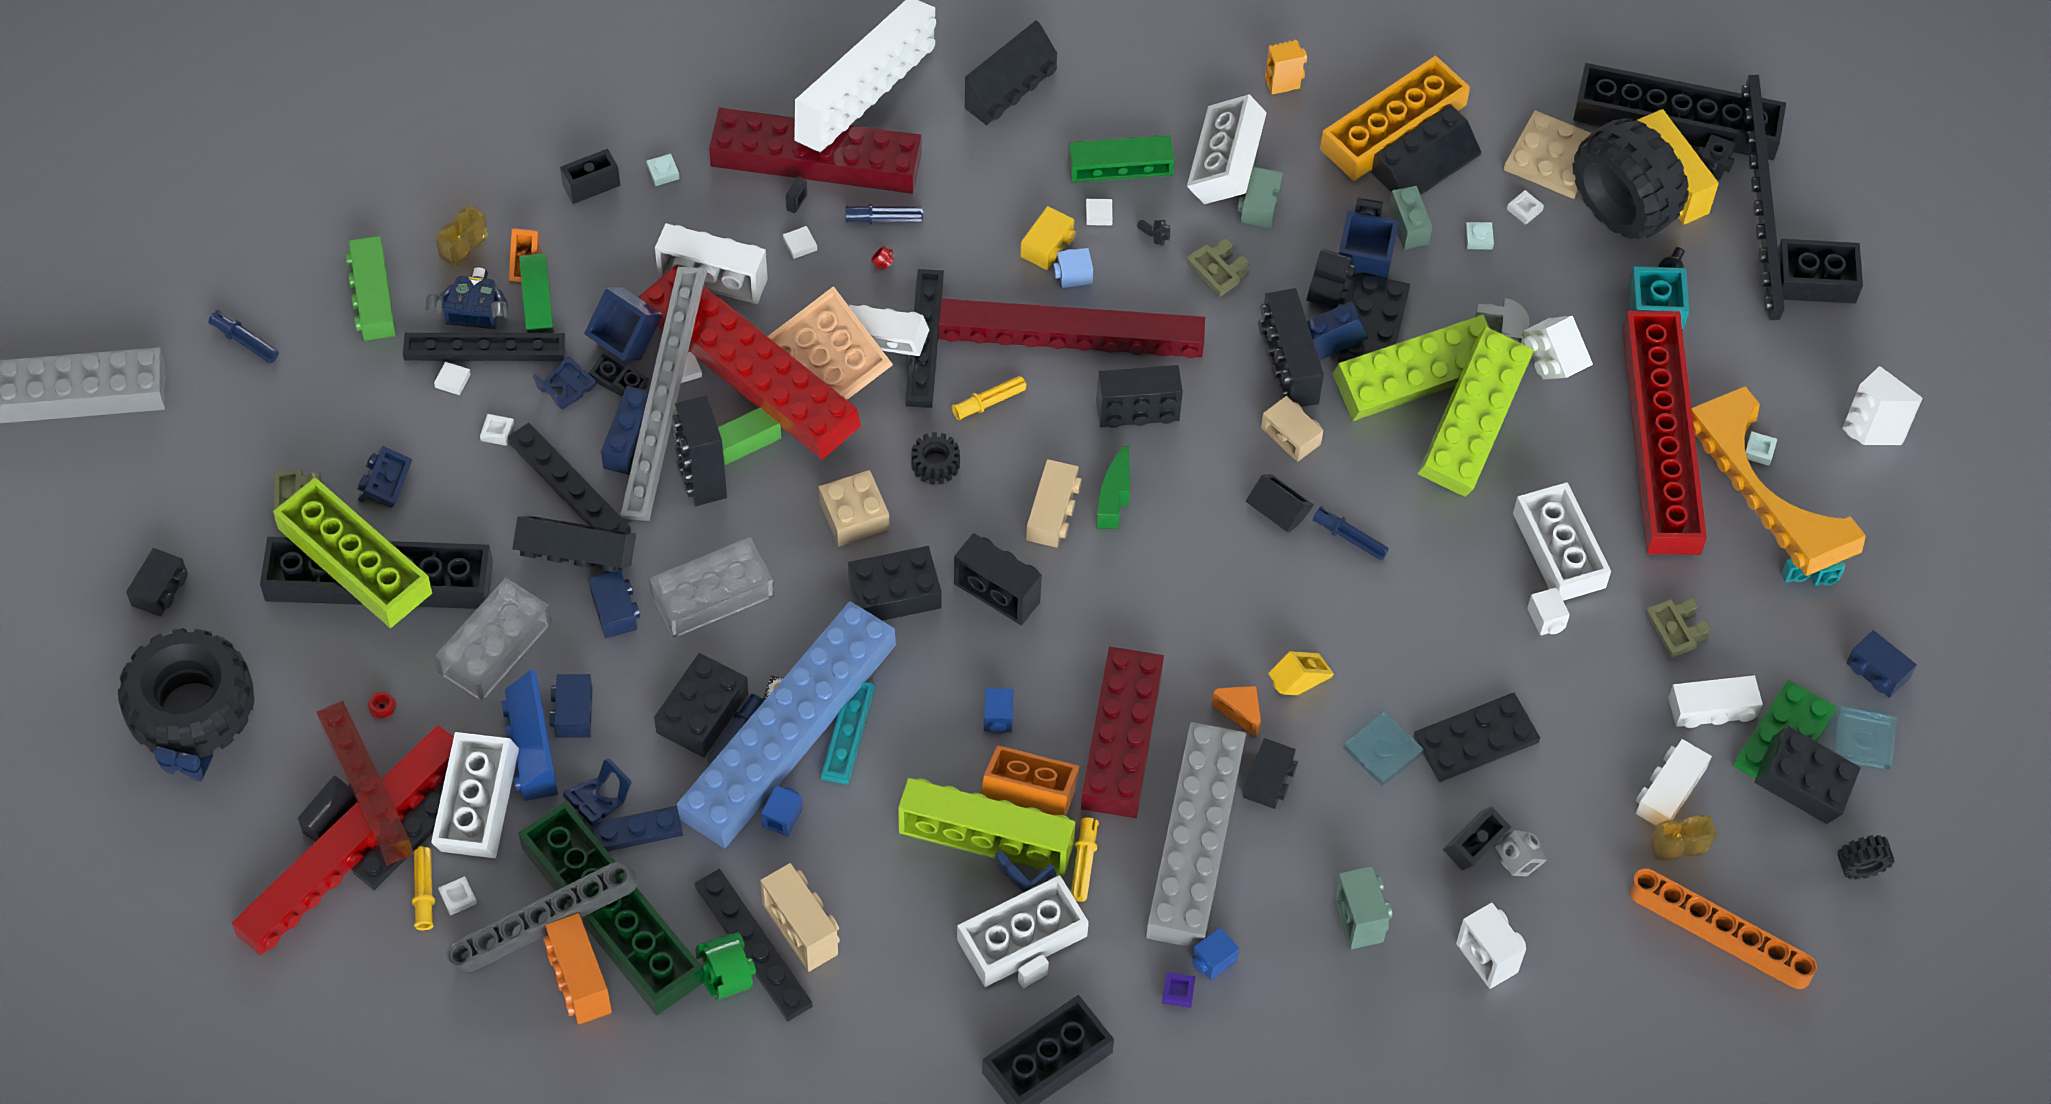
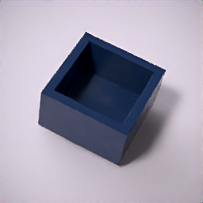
[1339,211,1399,279]
[584,287,663,361]

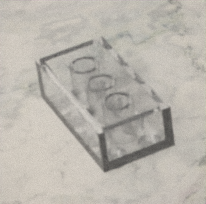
[649,537,775,638]
[434,577,552,701]

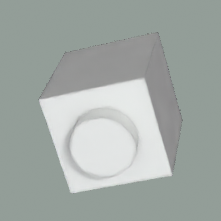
[1527,587,1570,636]

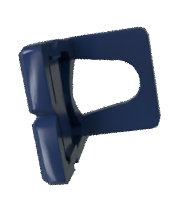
[533,357,596,409]
[154,746,213,781]
[563,758,632,825]
[995,850,1057,892]

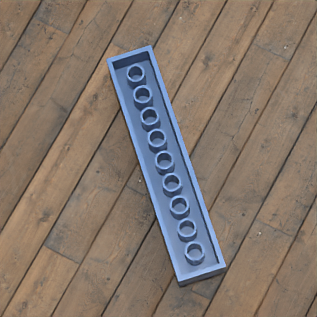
[676,601,896,849]

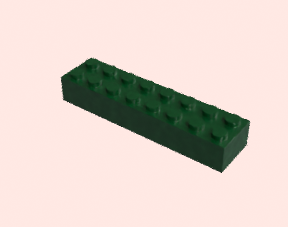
[518,801,704,1016]

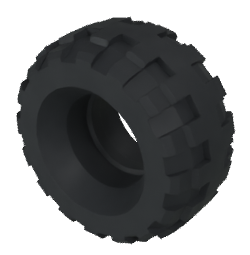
[1573,118,1689,239]
[118,628,255,758]

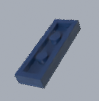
[592,806,683,851]

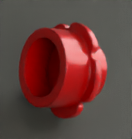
[870,246,894,270]
[368,692,396,719]

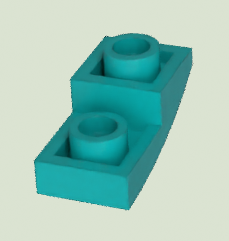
[1781,559,1846,586]

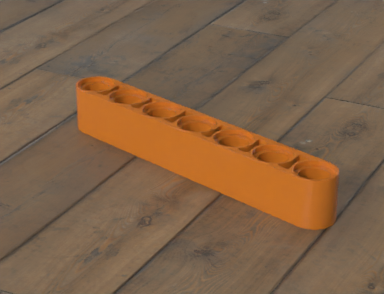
[1629,868,1817,989]

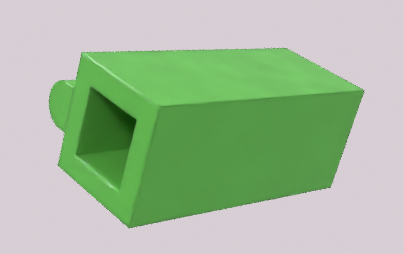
[718,407,782,465]

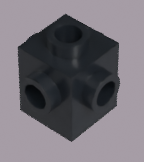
[1697,134,1735,180]

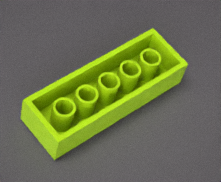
[1332,315,1489,421]
[1417,327,1534,497]
[273,477,432,629]
[898,778,1076,876]

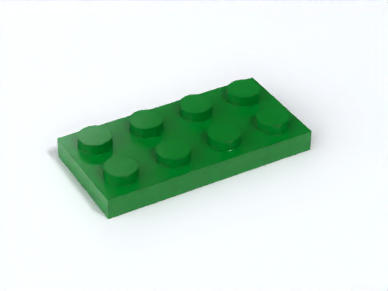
[1733,680,1837,779]

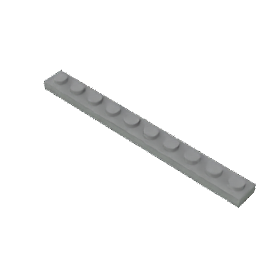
[621,267,706,521]

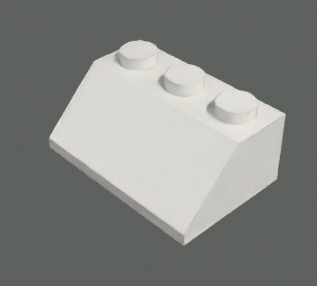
[1842,366,1923,445]

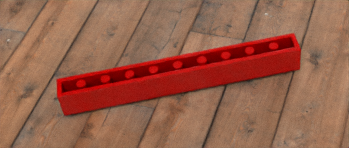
[231,725,454,956]

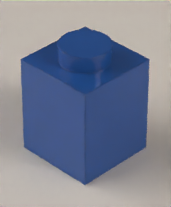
[984,688,1014,734]
[761,786,803,837]
[1192,927,1239,980]

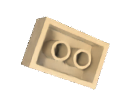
[760,863,840,972]

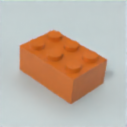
[981,745,1080,816]
[542,913,612,1025]

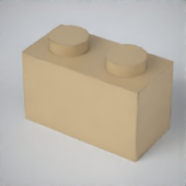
[1261,396,1323,462]

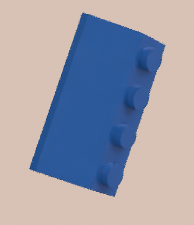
[501,670,558,801]

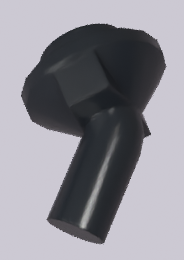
[1137,220,1171,245]
[1658,247,1685,268]

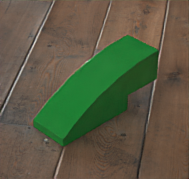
[519,253,554,333]
[1097,446,1130,529]

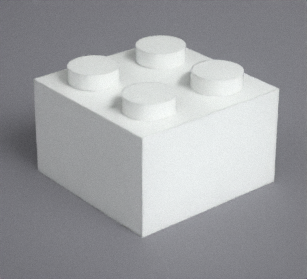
[1522,316,1593,379]
[1456,903,1526,989]

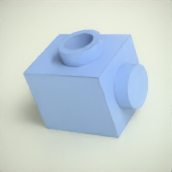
[1053,248,1093,288]

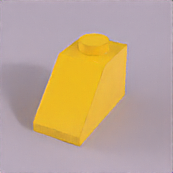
[1268,651,1334,695]

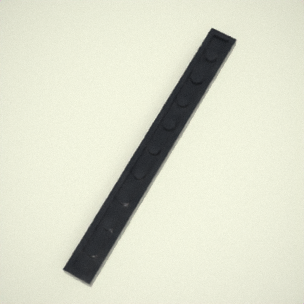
[1741,75,1784,320]

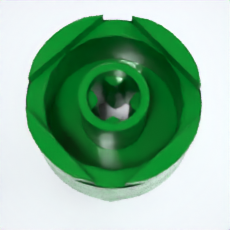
[696,932,756,1001]

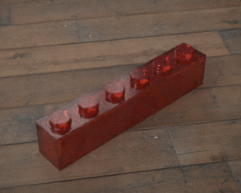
[316,701,413,866]

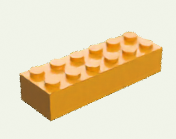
[1320,55,1470,181]

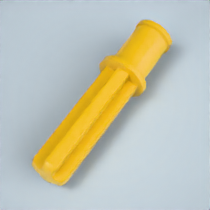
[951,376,1027,421]
[1071,817,1099,902]
[412,846,435,930]

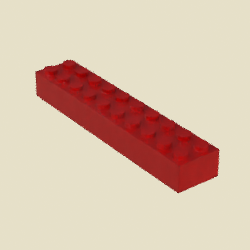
[638,265,861,460]
[1622,311,1707,555]

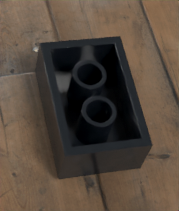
[1778,239,1863,304]
[1096,365,1183,428]
[954,533,1042,626]
[848,545,942,621]
[654,653,749,758]
[1754,726,1861,824]

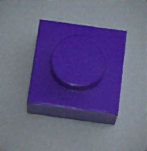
[1162,972,1195,1008]

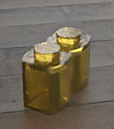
[436,205,488,266]
[1650,815,1717,861]

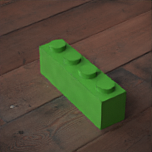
[346,236,396,341]

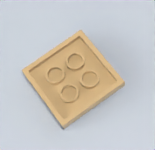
[1504,110,1591,199]

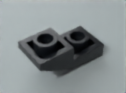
[1355,197,1383,217]
[588,354,649,396]

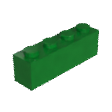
[1068,135,1175,183]

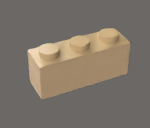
[1026,459,1082,548]

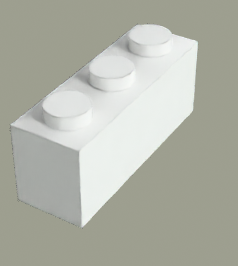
[849,305,929,356]
[1668,675,1763,728]
[1636,739,1712,831]

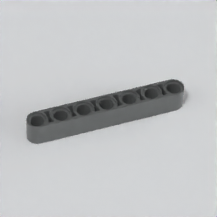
[447,862,638,972]

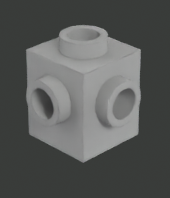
[1495,830,1547,877]

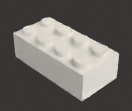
[1187,94,1266,204]
[655,223,768,304]
[1513,482,1611,601]
[431,732,519,858]
[957,875,1088,987]

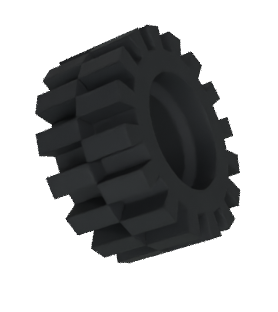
[911,432,960,485]
[1837,835,1895,880]

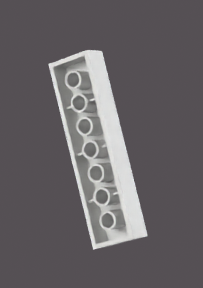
[795,0,936,152]

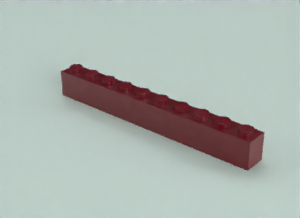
[939,298,1205,358]

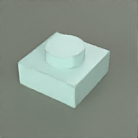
[646,154,680,186]
[1465,222,1494,250]
[1745,431,1777,466]

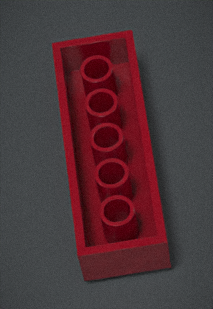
[1081,646,1164,819]

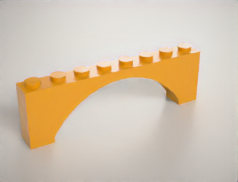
[1692,386,1866,576]

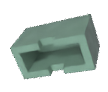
[1238,167,1283,229]
[1389,186,1432,250]

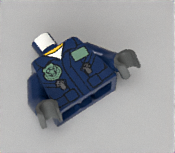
[426,267,509,330]

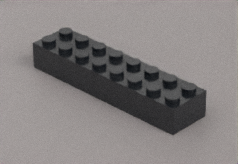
[1573,63,1786,161]
[260,537,493,609]

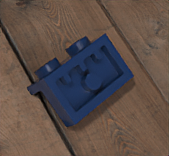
[357,446,413,508]

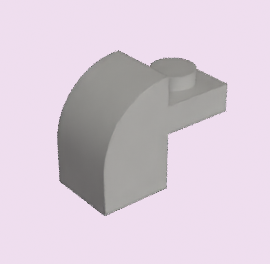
[1475,298,1529,345]

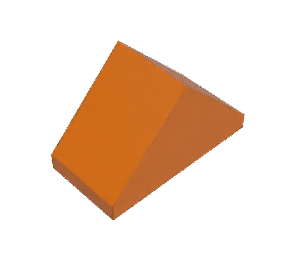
[509,228,542,282]
[1211,686,1261,738]

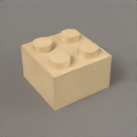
[819,470,889,547]

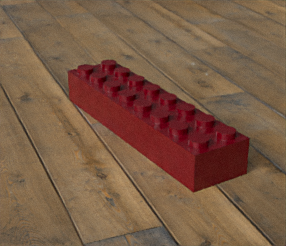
[709,107,922,194]

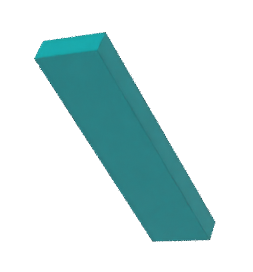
[821,682,875,785]

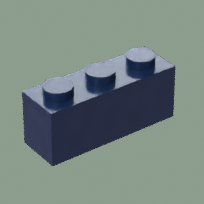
[601,386,649,475]

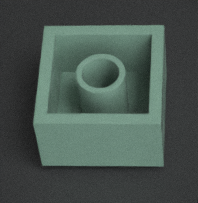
[1333,866,1392,950]

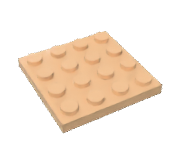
[767,286,893,400]

